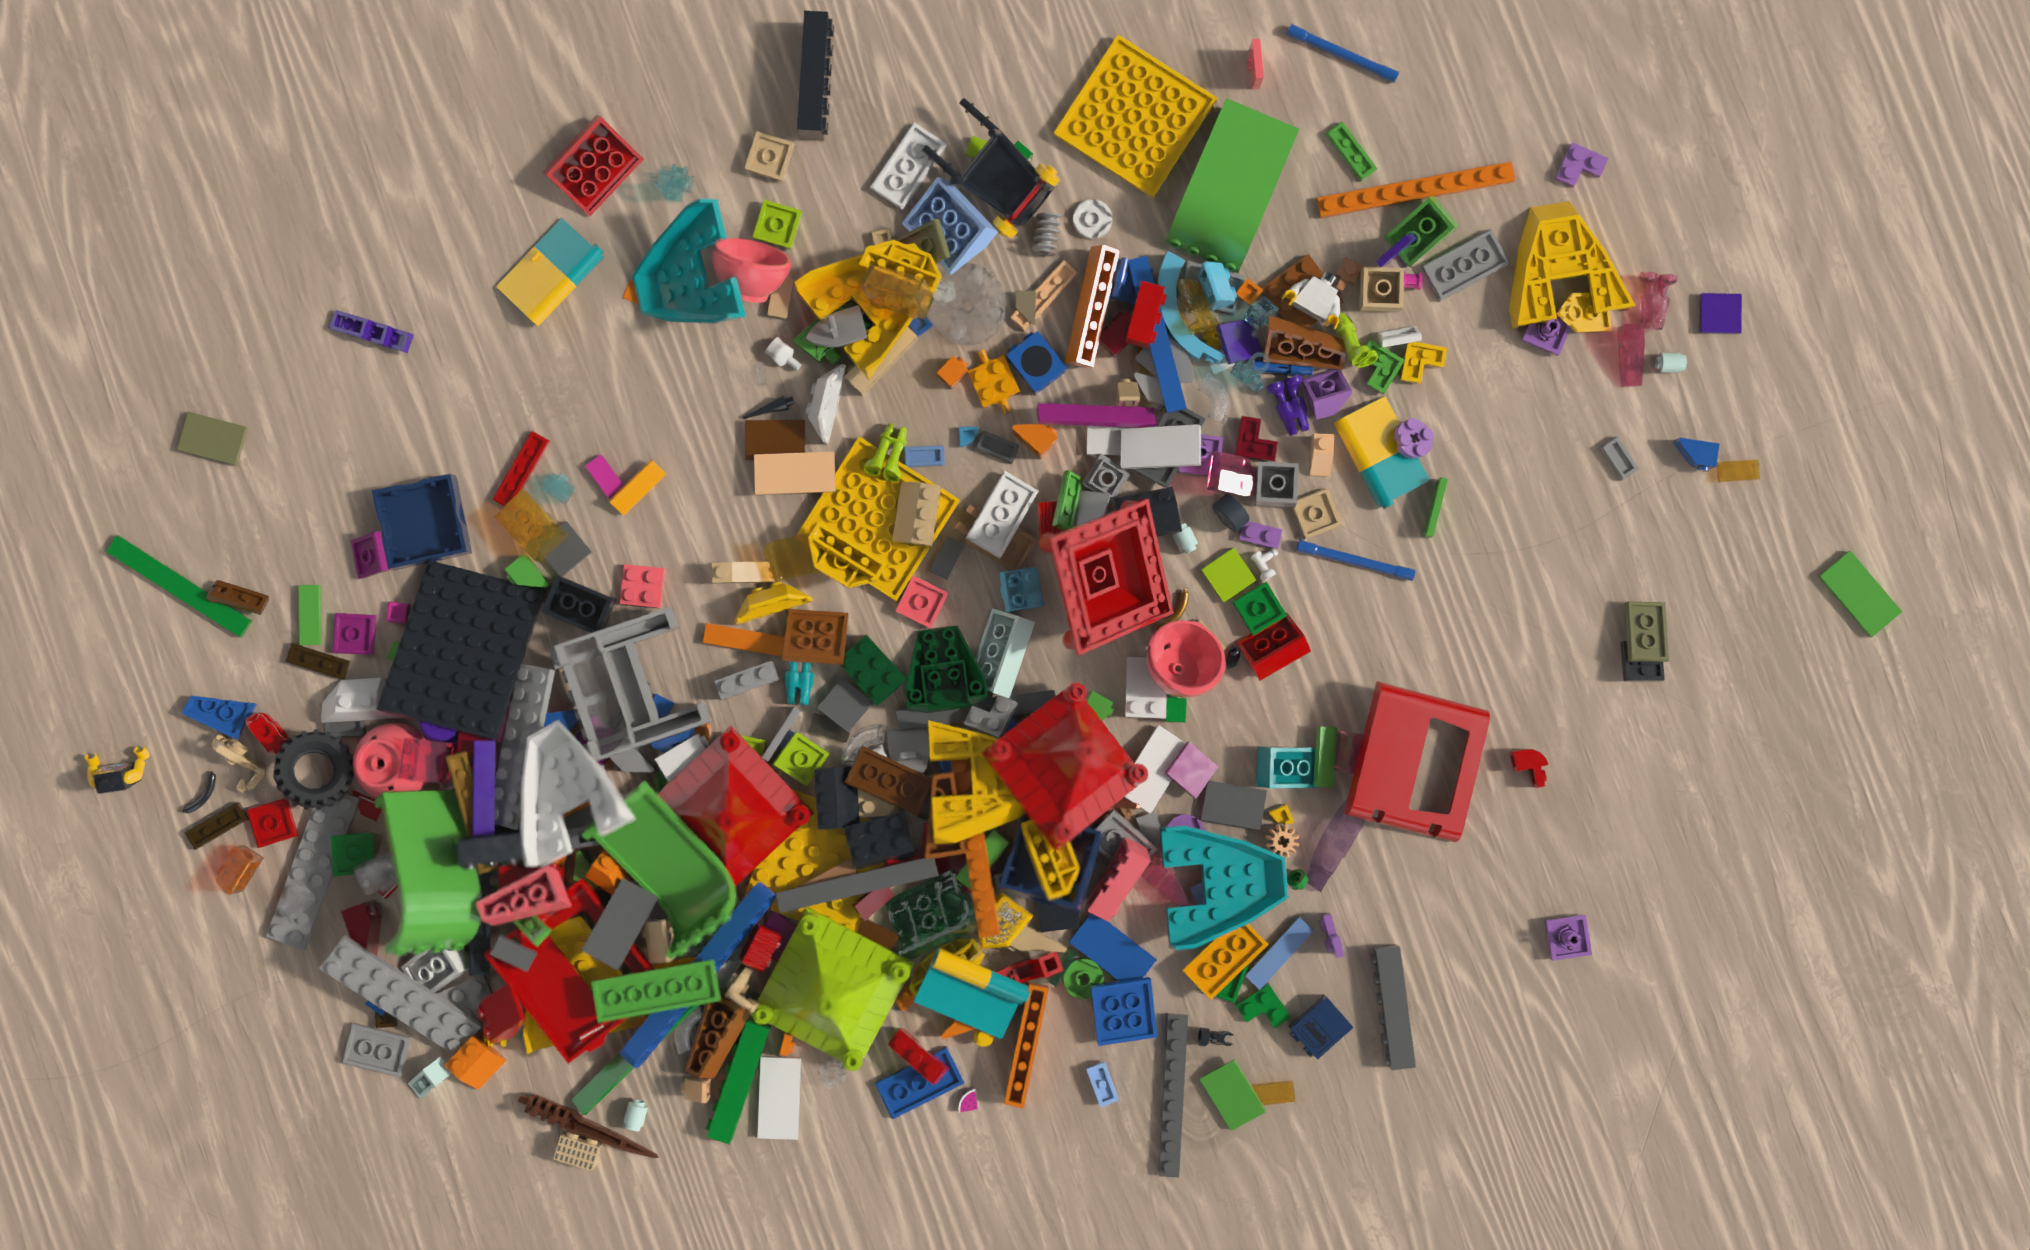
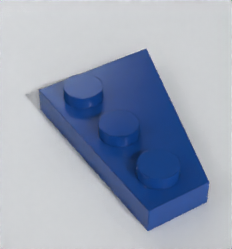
[181,695,257,740]

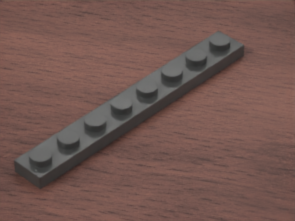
[1159,1013,1188,1178]

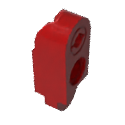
[245,713,290,755]

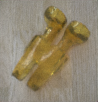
[1177,279,1219,335]

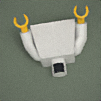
[1281,272,1340,329]

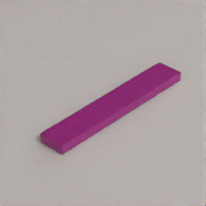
[1036,403,1156,428]

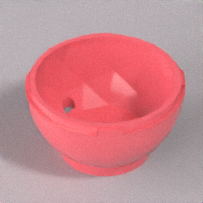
[712,238,792,303]
[1146,620,1226,698]
[352,722,433,799]

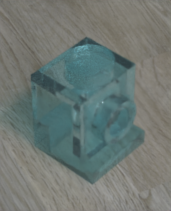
[1244,296,1279,331]

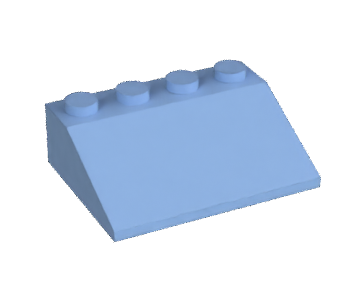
[902,177,998,275]

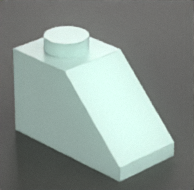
[408,1056,452,1099]

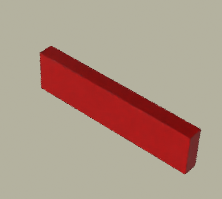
[492,431,550,510]

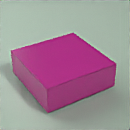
[386,602,410,624]

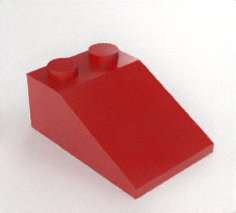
[477,982,526,1044]

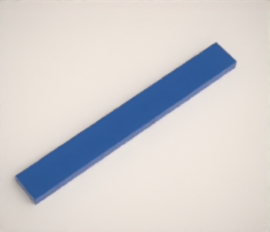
[1128,256,1187,414]

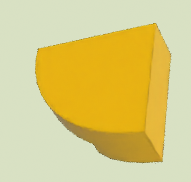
[1268,804,1295,824]

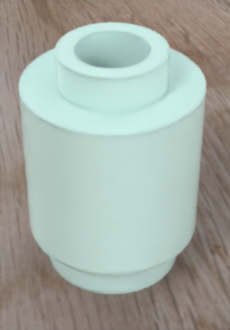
[1655,353,1687,373]
[1172,523,1198,554]
[623,1099,648,1131]

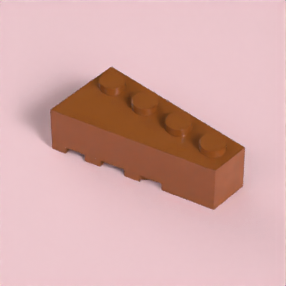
[1263,315,1346,370]
[924,771,966,860]
[684,994,751,1078]

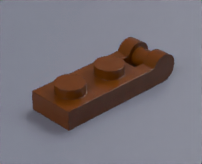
[207,580,269,615]

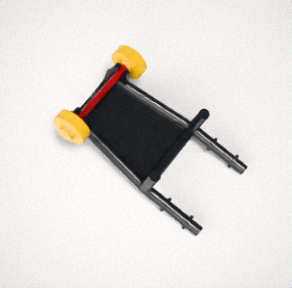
[922,98,1060,238]

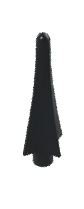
[742,395,795,419]

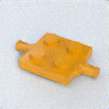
[968,349,1020,414]

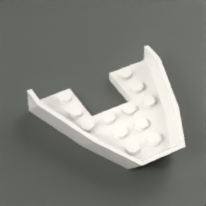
[521,720,635,868]

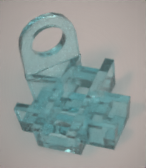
[653,164,694,202]
[1230,352,1270,393]

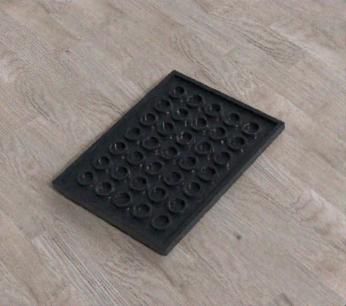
[376,560,546,741]

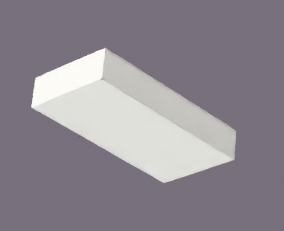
[1377,326,1422,347]

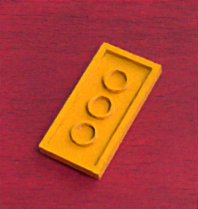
[1182,924,1269,1000]

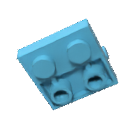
[999,567,1044,613]

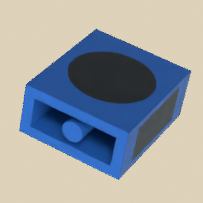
[1006,331,1067,395]

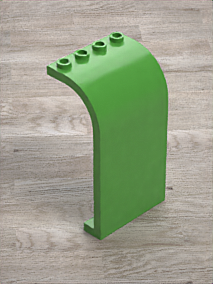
[1165,98,1299,273]
[582,781,736,959]
[375,790,482,956]

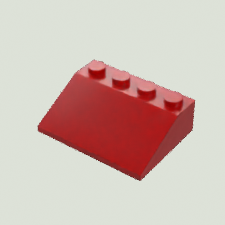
[542,114,644,217]

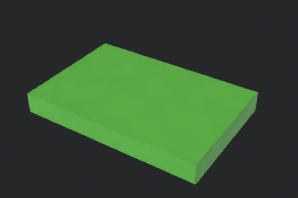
[1200,1058,1266,1131]

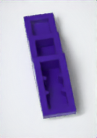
[329,310,414,354]

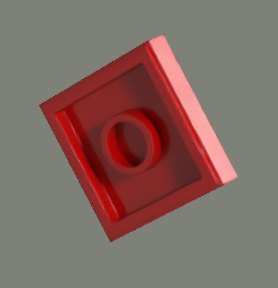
[247,798,299,848]

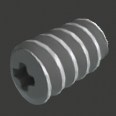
[1031,212,1062,256]

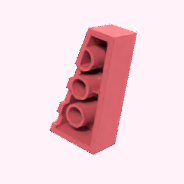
[1086,837,1150,922]
[476,866,572,926]

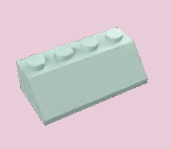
[975,608,1035,698]

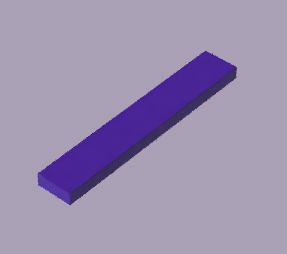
[472,740,495,836]

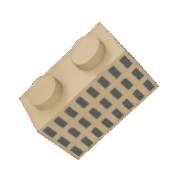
[553,1132,603,1171]

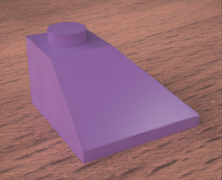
[1302,369,1352,420]

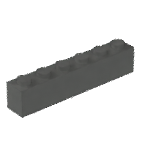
[1371,944,1416,1070]

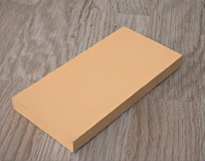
[754,452,836,495]

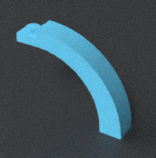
[1157,251,1224,365]

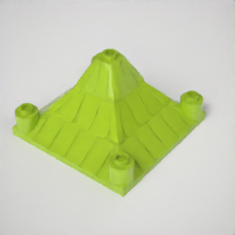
[750,907,915,1071]

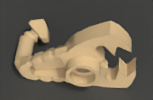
[211,734,265,793]
[725,966,758,1013]

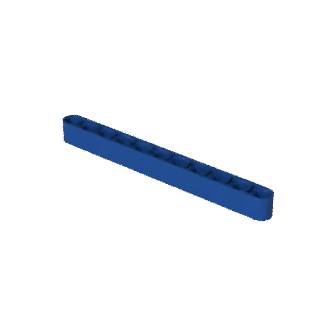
[620,882,776,1069]

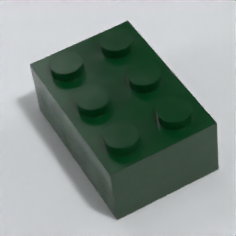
[840,634,907,706]

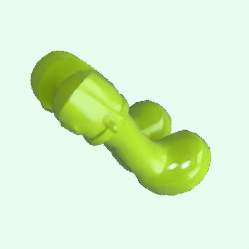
[1333,312,1379,368]
[864,423,907,482]

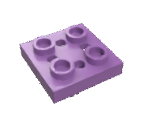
[1521,311,1570,356]
[1178,434,1223,477]
[1545,914,1592,961]

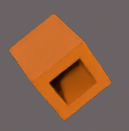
[937,356,968,389]

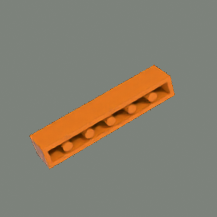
[1065,245,1119,368]
[1004,981,1049,1109]

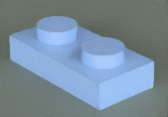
[1086,1061,1119,1107]

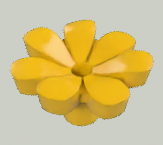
[1202,326,1222,351]

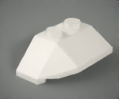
[806,364,847,445]
[321,678,402,723]

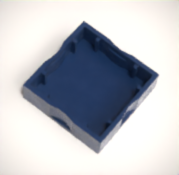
[372,474,473,571]
[999,814,1103,914]

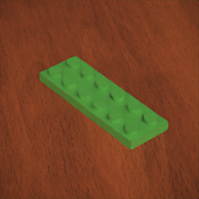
[592,959,721,1022]

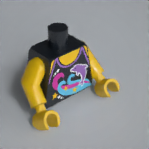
[85,746,150,794]

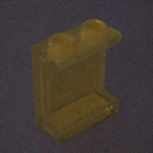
[763,532,820,583]

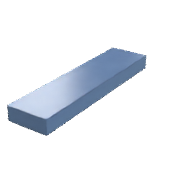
[1245,917,1314,990]

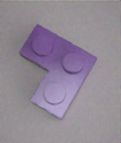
[1555,142,1608,188]
[1319,913,1345,958]

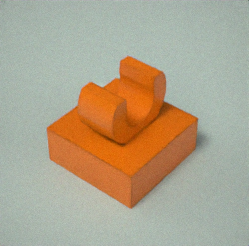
[1236,278,1263,307]
[894,983,915,1012]

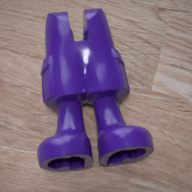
[1266,375,1309,436]

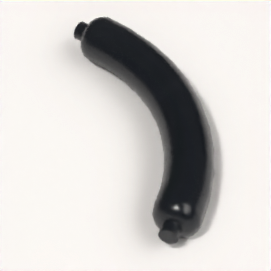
[182,771,216,814]

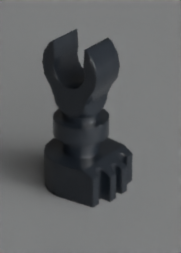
[1197,1027,1234,1047]

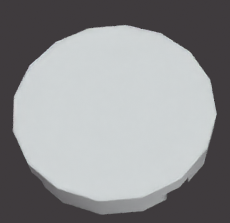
[1073,200,1112,240]

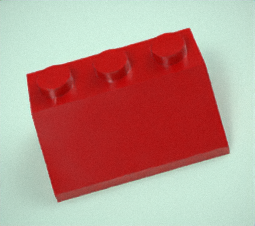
[1236,613,1311,681]

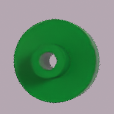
[1287,869,1308,890]

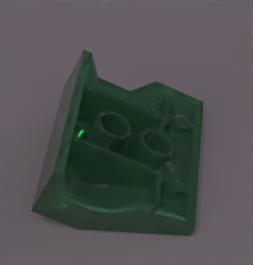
[885,869,978,960]

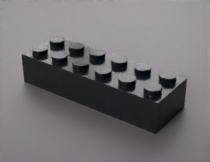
[797,10,835,141]

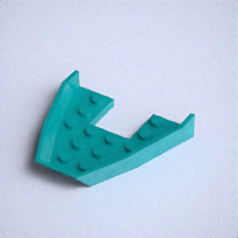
[632,199,746,324]
[1159,826,1289,950]

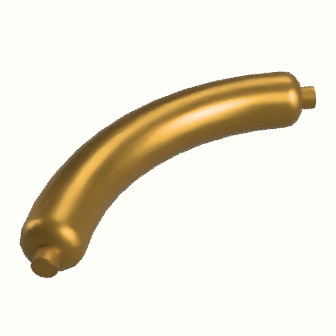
[1155,589,1189,629]

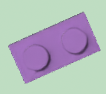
[1239,521,1283,549]

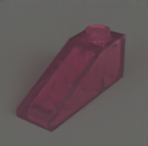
[1617,323,1645,387]
[1141,856,1191,906]

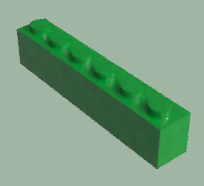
[705,1019,771,1145]

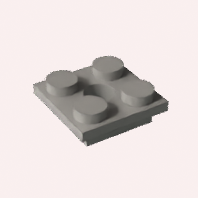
[1082,454,1131,503]

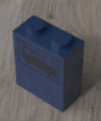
[1288,995,1354,1060]

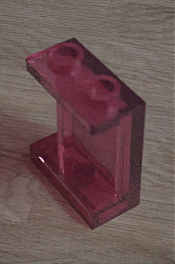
[399,738,454,783]

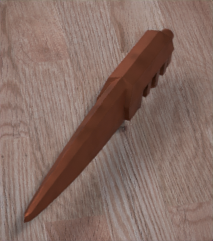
[518,1093,659,1158]

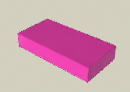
[586,454,624,499]

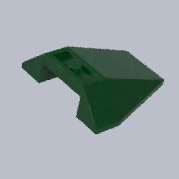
[905,625,988,713]

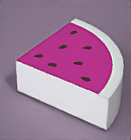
[958,1088,978,1113]

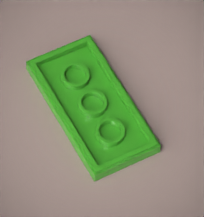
[1818,551,1902,637]

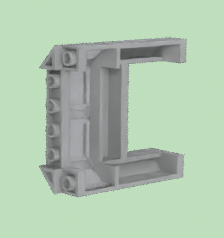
[549,607,712,762]

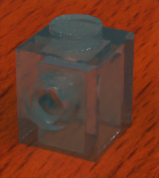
[542,473,577,504]

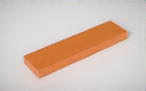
[703,623,785,657]

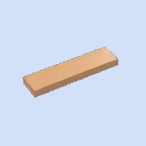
[1010,260,1078,331]

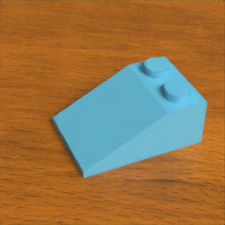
[1198,262,1237,312]

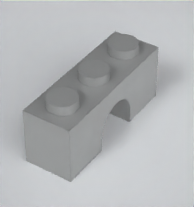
[715,661,781,700]

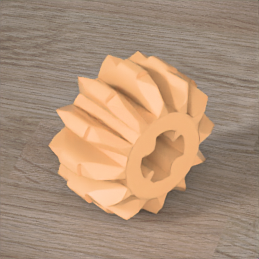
[1265,824,1300,858]

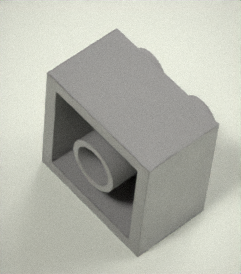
[1256,462,1299,508]

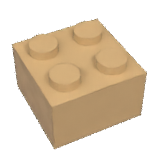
[1359,267,1404,312]

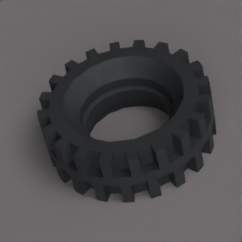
[273,729,354,810]

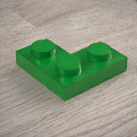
[1235,983,1291,1029]

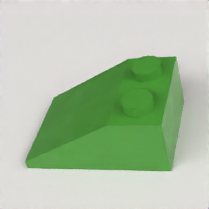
[1384,196,1459,267]

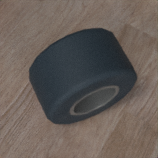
[1213,493,1250,532]

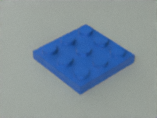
[1090,977,1158,1046]

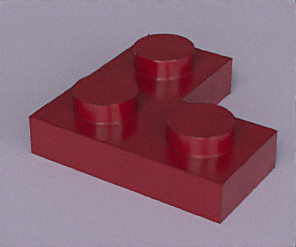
[1235,416,1278,462]

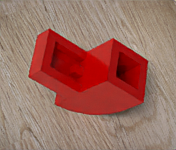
[1509,749,1549,788]

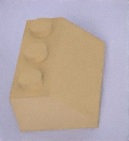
[892,482,941,547]

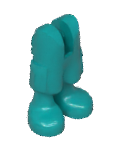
[782,653,815,705]

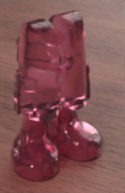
[1639,272,1678,330]

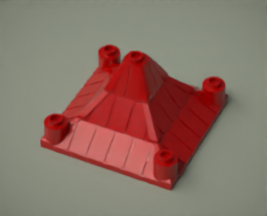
[1039,499,1174,655]
[981,682,1149,851]
[657,725,814,887]

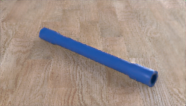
[1286,24,1399,83]
[1296,540,1415,581]

